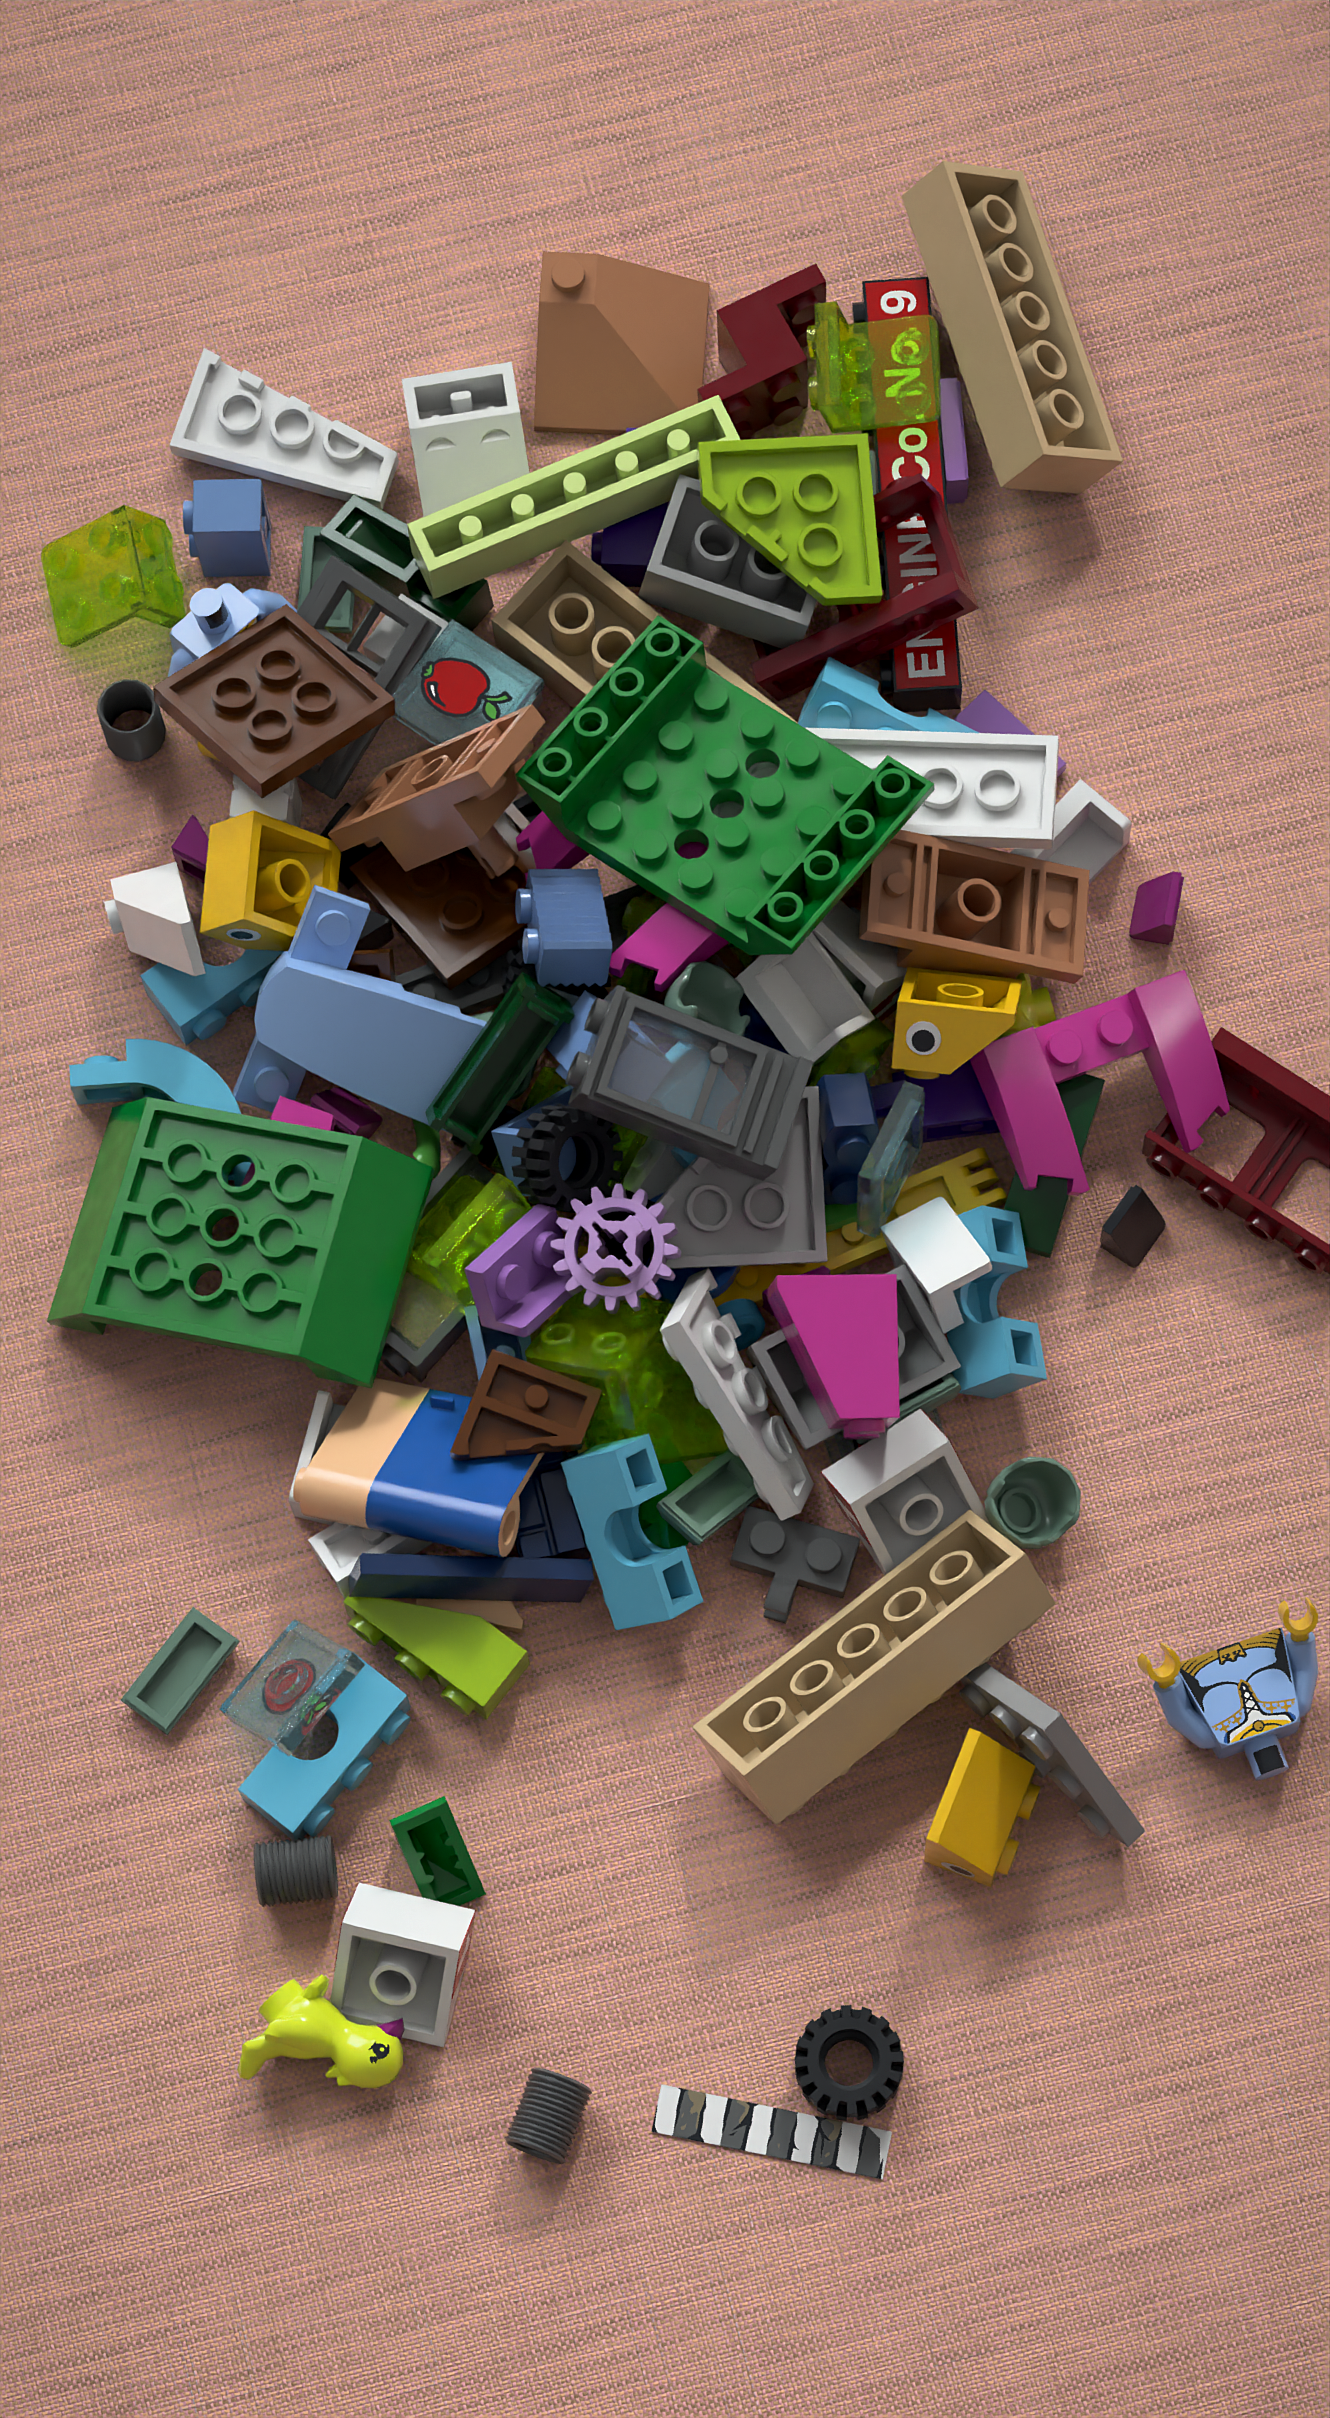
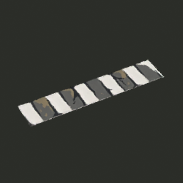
[651,2084,892,2179]

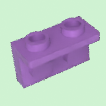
[464,1203,582,1337]

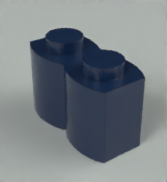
[816,1073,881,1205]

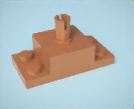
[328,704,546,879]
[859,829,1090,984]

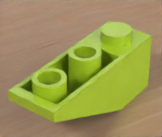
[343,1595,530,1720]

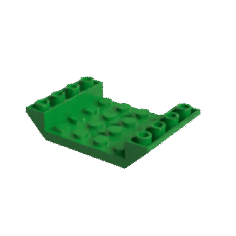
[515,615,935,955]
[47,1097,435,1388]

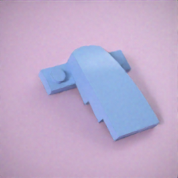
[232,885,487,1133]

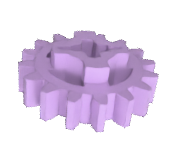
[551,1184,681,1314]

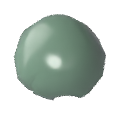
[664,961,750,1053]
[984,1457,1081,1549]

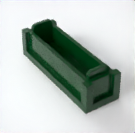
[425,972,575,1156]

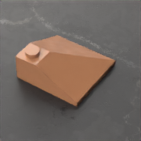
[534,251,710,435]

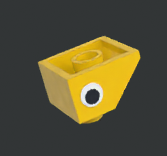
[200,810,341,951]
[891,967,1023,1079]
[924,1728,1041,1887]

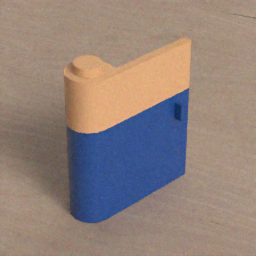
[293,1378,544,1557]

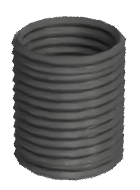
[97,679,166,761]
[254,1835,338,1907]
[504,2067,592,2164]

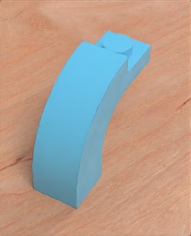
[69,1039,241,1181]

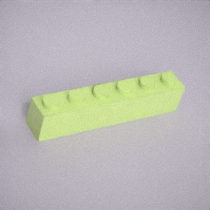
[407,395,740,599]

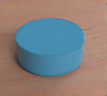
[717,1298,765,1351]

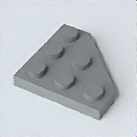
[649,1086,827,1269]
[959,1663,1145,1847]

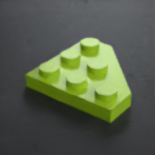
[697,433,882,606]

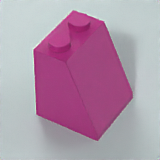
[767,1274,900,1439]

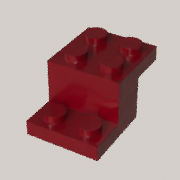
[697,263,826,440]

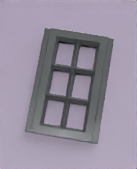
[297,556,442,800]

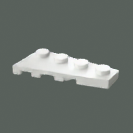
[170,348,399,510]
[660,1267,814,1521]

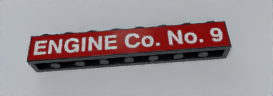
[852,277,962,713]

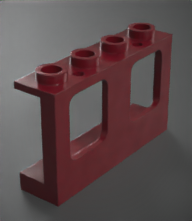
[751,473,979,701]
[1142,1027,1330,1274]

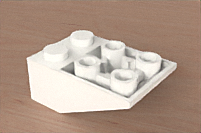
[402,362,529,517]

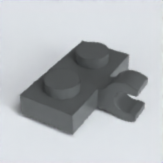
[730,1506,860,1624]

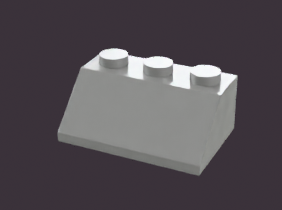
[638,474,817,649]
[745,1264,961,1450]

